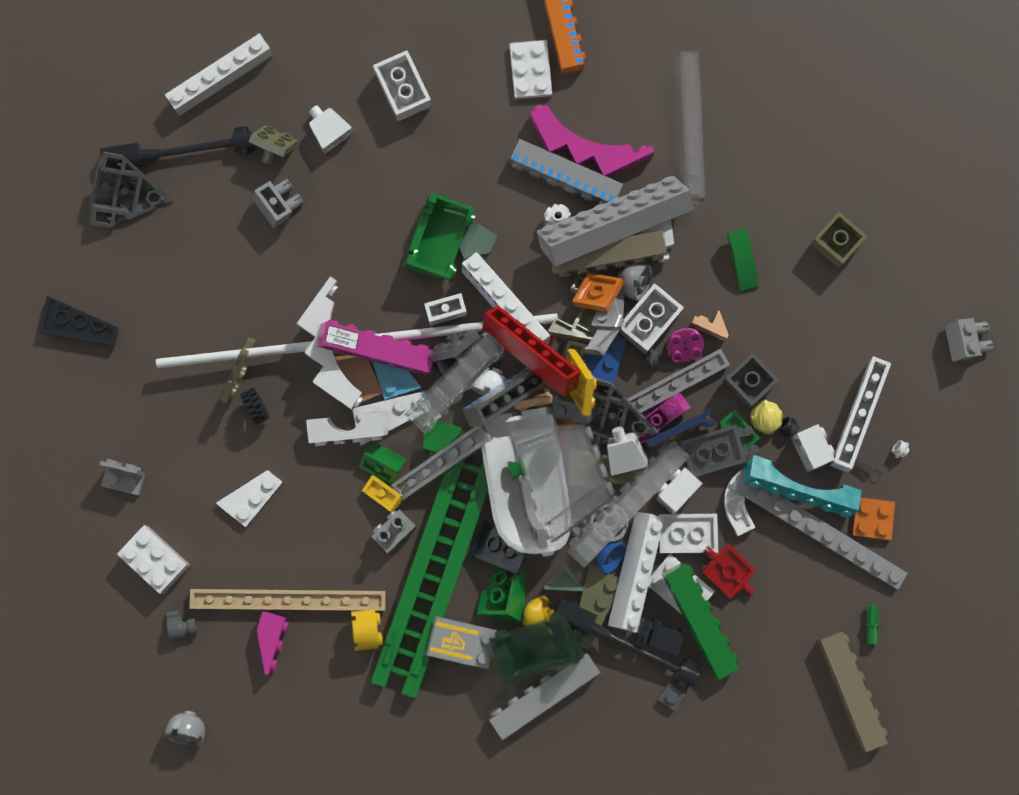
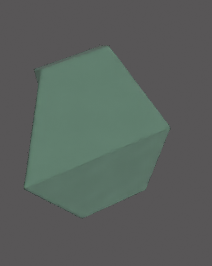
[459,223,498,259]
[544,566,584,592]

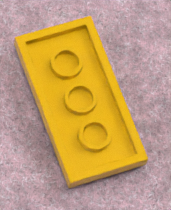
[566,349,597,416]

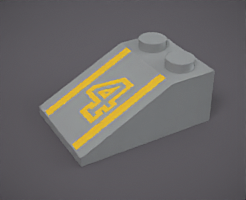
[426,616,497,669]

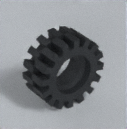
[240,387,270,425]

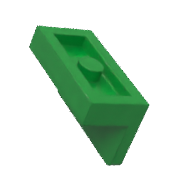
[359,442,406,485]

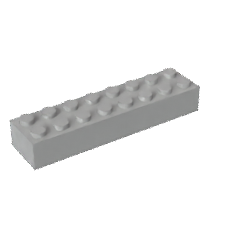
[537,176,694,266]

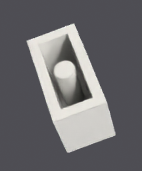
[424,293,467,326]

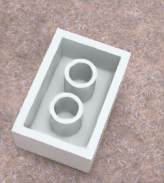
[373,50,432,121]
[619,283,684,355]
[117,525,191,594]

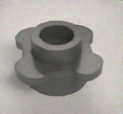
[647,348,660,369]

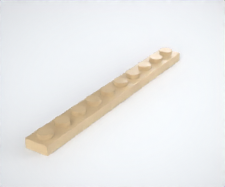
[190,589,386,611]

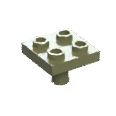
[249,126,298,164]

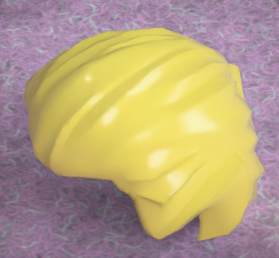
[750,399,783,435]

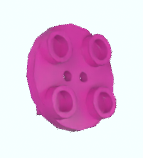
[666,328,704,363]

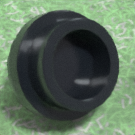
[779,417,799,436]

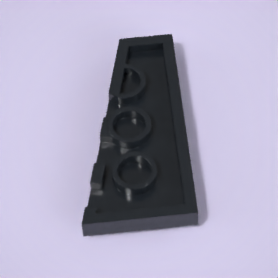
[39,296,119,347]

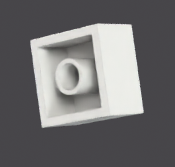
[791,424,835,473]
[656,468,702,514]

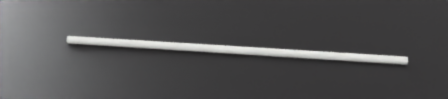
[156,313,558,368]

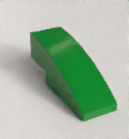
[727,228,759,292]

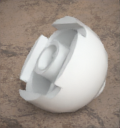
[470,368,507,396]

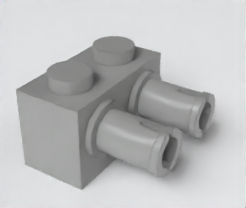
[252,179,304,228]
[945,318,993,362]
[371,509,416,554]

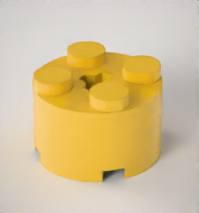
[351,609,383,651]

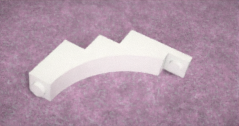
[297,276,363,410]

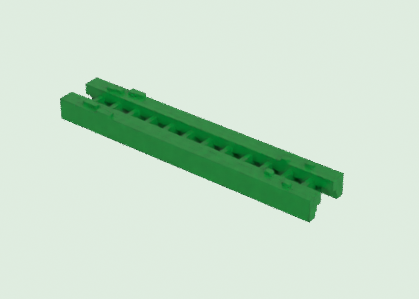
[371,458,489,698]

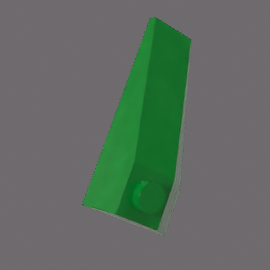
[477,553,525,622]

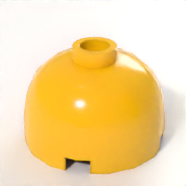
[522,596,557,636]

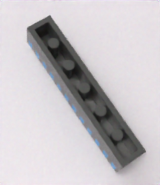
[462,367,547,427]

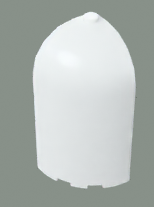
[481,406,571,556]

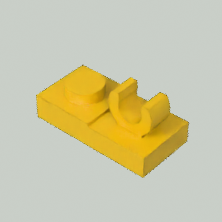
[362,475,403,513]

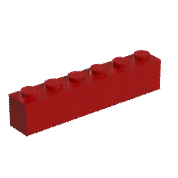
[482,305,581,397]

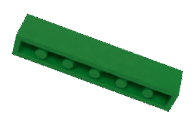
[661,563,740,680]

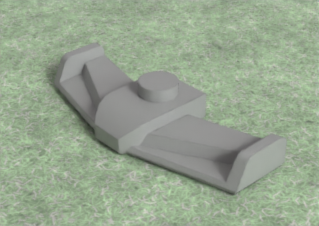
[584,290,624,356]

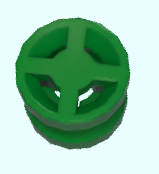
[507,457,528,480]

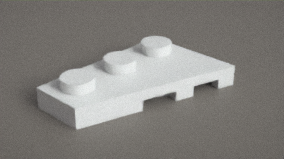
[216,470,283,528]

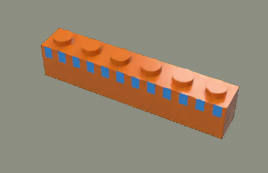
[543,0,586,75]

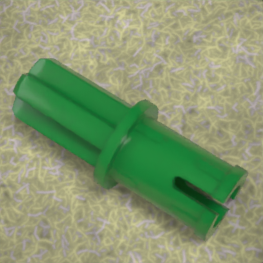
[865,605,880,644]

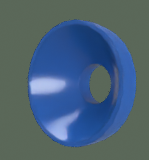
[596,541,626,574]

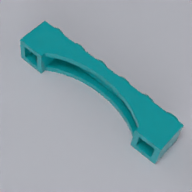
[743,455,861,518]

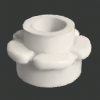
[891,440,909,458]

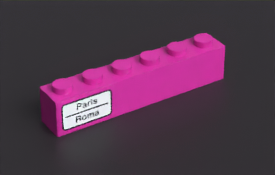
[316,320,433,375]

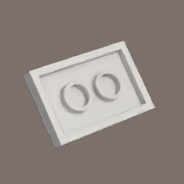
[510,40,552,99]
[658,514,718,554]
[648,554,715,615]

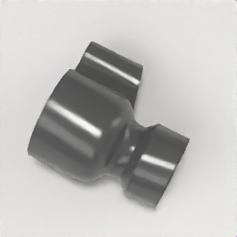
[166,610,198,641]

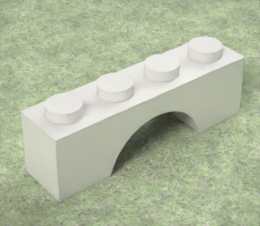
[306,412,388,446]

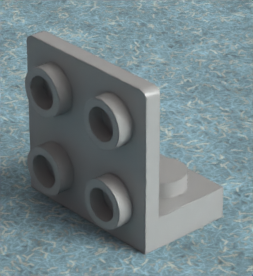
[99,459,146,496]

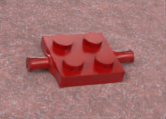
[701,543,757,599]

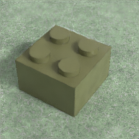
[810,212,868,269]

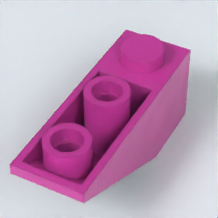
[638,393,691,444]
[257,611,289,675]

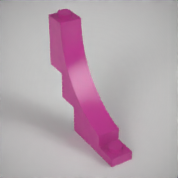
[530,105,655,178]

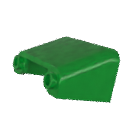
[403,192,475,280]

